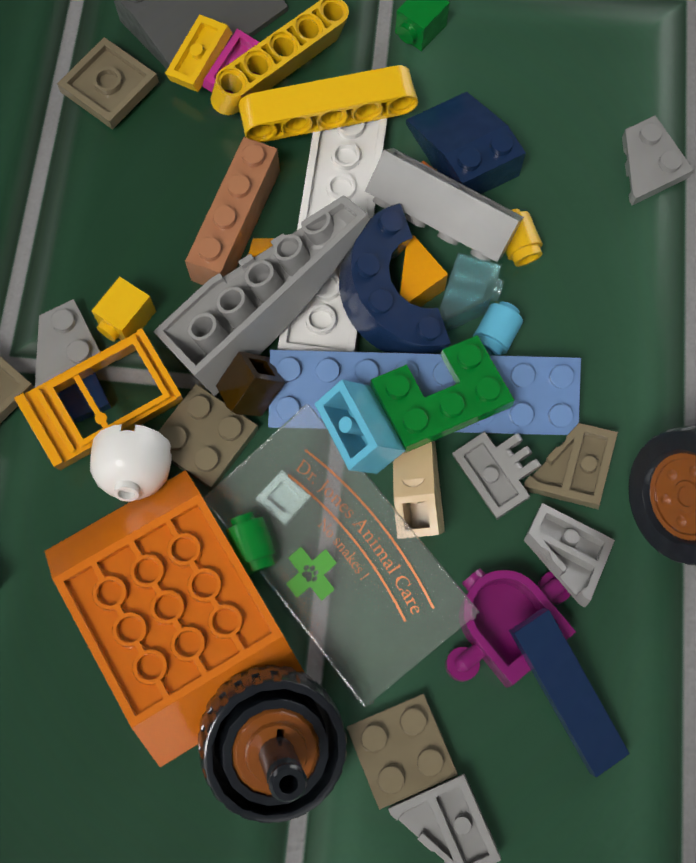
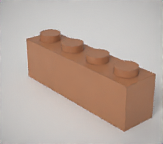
[185,137,280,285]

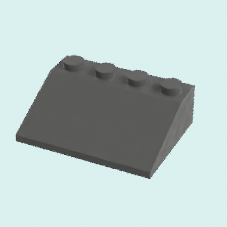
[114,0,288,69]

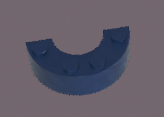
[339,203,451,354]

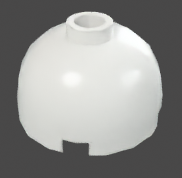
[90,424,172,502]

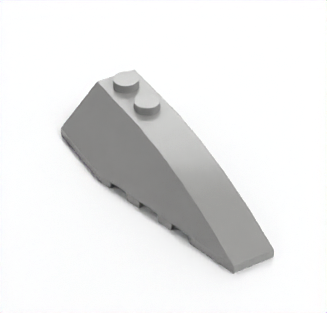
[153,195,370,396]

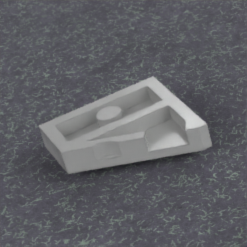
[524,503,615,607]

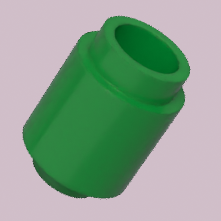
[225,512,276,575]

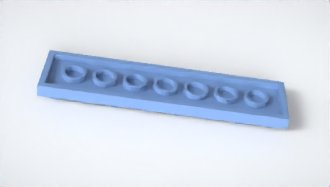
[268,350,581,435]

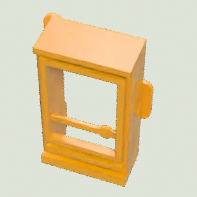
[14,328,183,471]

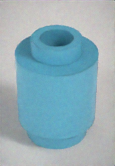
[473,301,523,356]

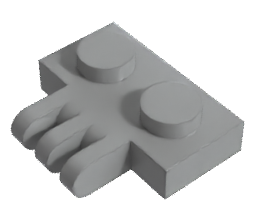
[452,431,542,520]

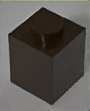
[216,351,285,417]

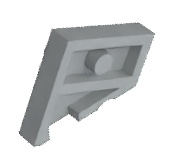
[622,115,694,205]
[35,299,108,388]
[388,774,502,863]

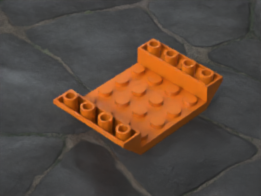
[45,470,305,768]

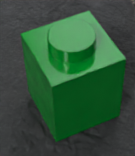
[395,0,450,52]

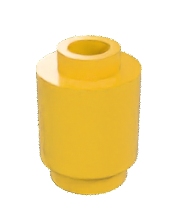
[505,209,543,267]

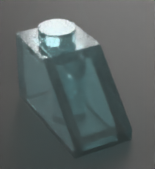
[439,253,504,332]

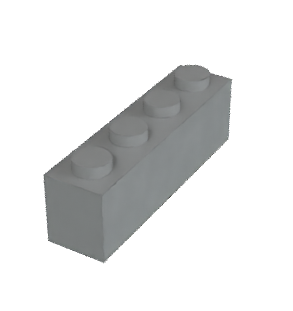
[365,148,524,263]

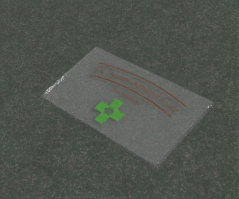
[203,404,479,708]

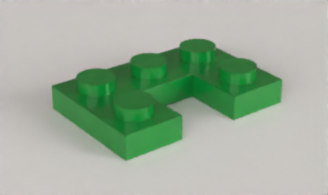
[370,335,515,453]

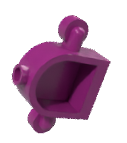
[445,568,576,688]

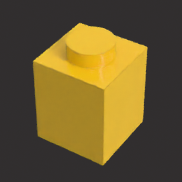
[92,276,156,342]

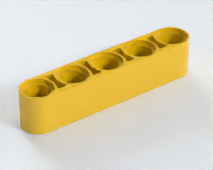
[210,0,349,115]
[238,65,418,143]

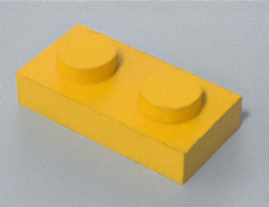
[165,14,232,92]

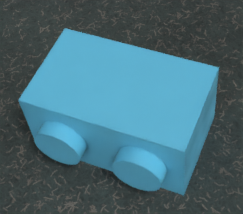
[315,379,406,474]

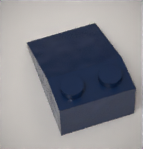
[406,92,526,194]

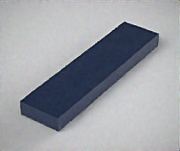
[509,608,630,778]

